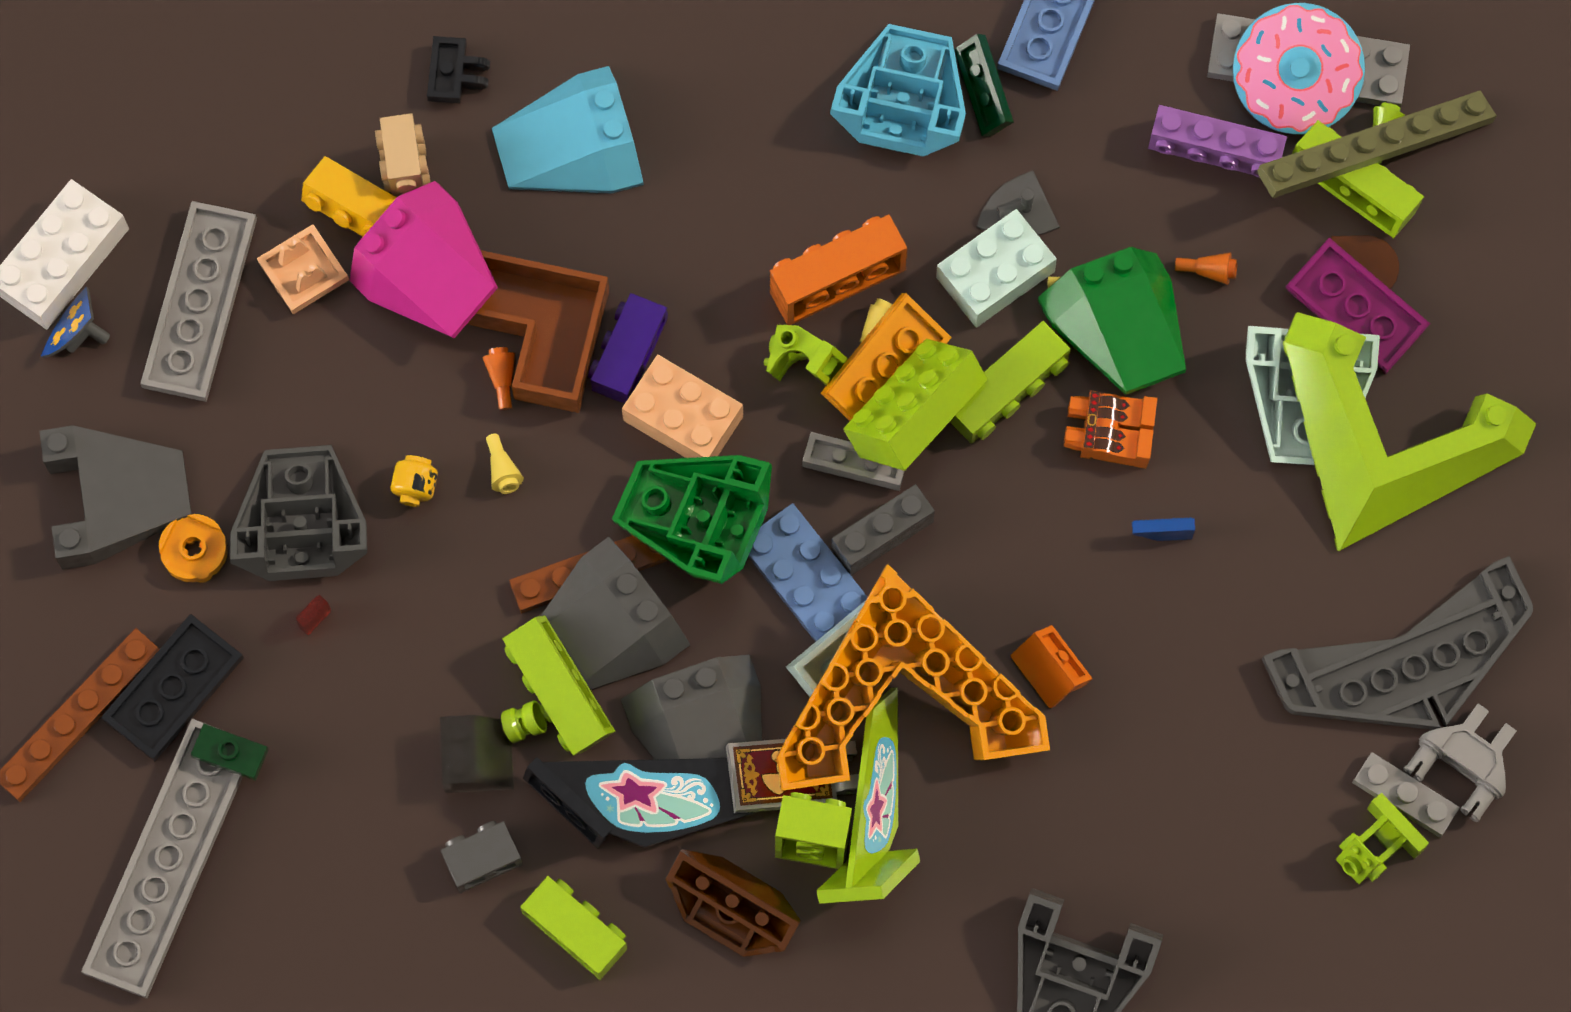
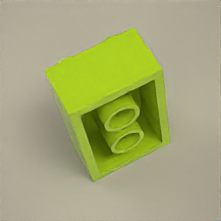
[775,792,852,869]

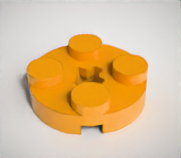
[159,514,228,583]

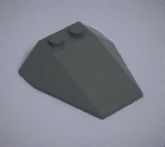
[230,445,367,581]
[541,537,691,690]
[621,655,762,760]

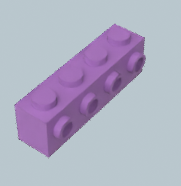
[1148,105,1287,178]

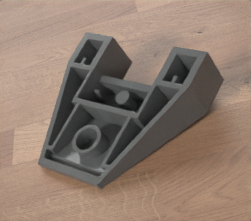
[39,425,192,570]
[1017,888,1163,1012]

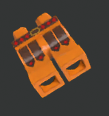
[1063,391,1157,469]

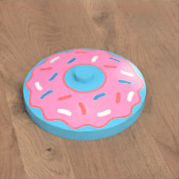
[1233,3,1365,135]

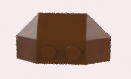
[665,849,801,957]

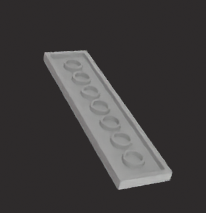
[81,719,243,999]

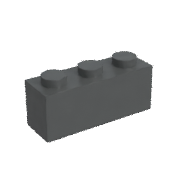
[831,484,935,576]

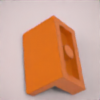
[1011,625,1093,708]

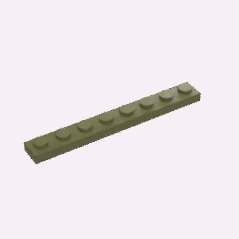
[1257,90,1497,198]

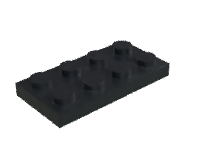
[101,614,244,762]

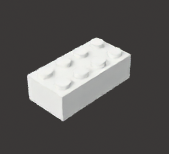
[0,179,129,330]

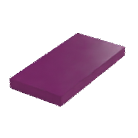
[1285,238,1430,374]

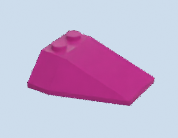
[349,181,498,338]

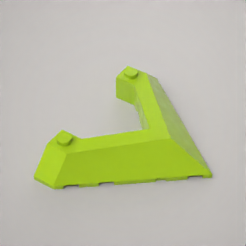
[1283,312,1536,551]

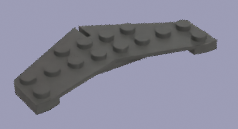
[1262,556,1533,730]

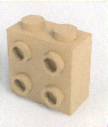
[375,113,431,197]

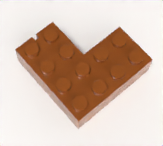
[466,250,610,413]

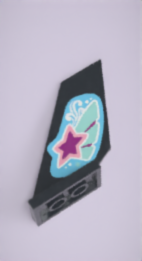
[523,757,761,849]

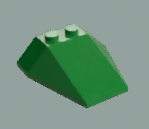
[1037,247,1186,395]
[612,455,772,584]

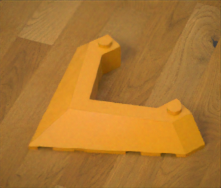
[777,564,1050,791]

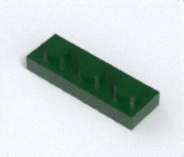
[954,34,1014,137]

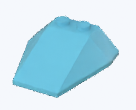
[830,24,966,156]
[492,66,644,193]

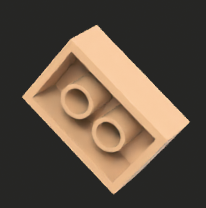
[622,354,743,458]

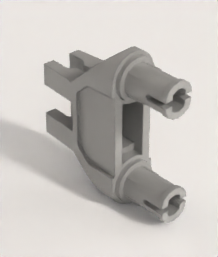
[1403,703,1517,822]

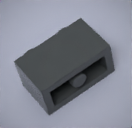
[441,821,523,894]

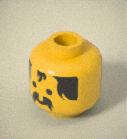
[390,455,438,507]

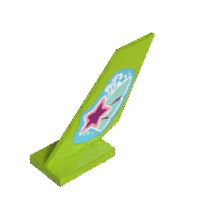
[816,687,920,904]

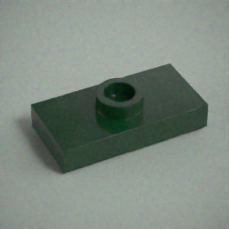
[191,724,269,781]

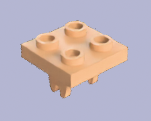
[257,224,349,314]

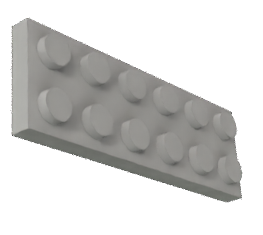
[1207,13,1410,108]
[140,201,257,402]

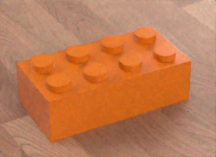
[770,214,907,325]

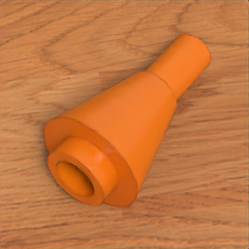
[1175,252,1237,285]
[482,347,515,410]

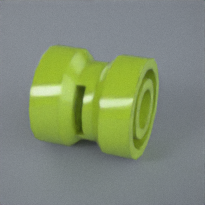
[501,700,547,743]

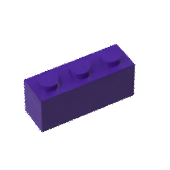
[588,293,668,404]

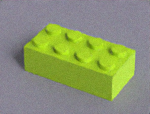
[843,339,988,471]

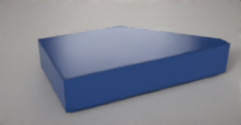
[1132,517,1195,541]

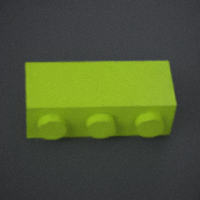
[520,876,627,980]

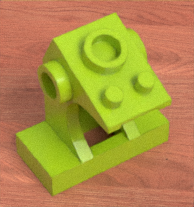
[764,325,848,386]
[1335,792,1429,885]

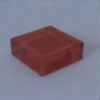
[296,595,331,636]

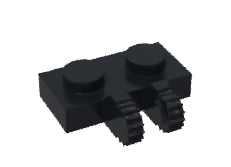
[427,36,491,104]

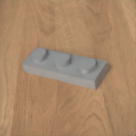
[802,432,905,491]
[1352,752,1460,838]

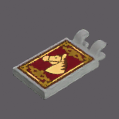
[726,739,859,814]

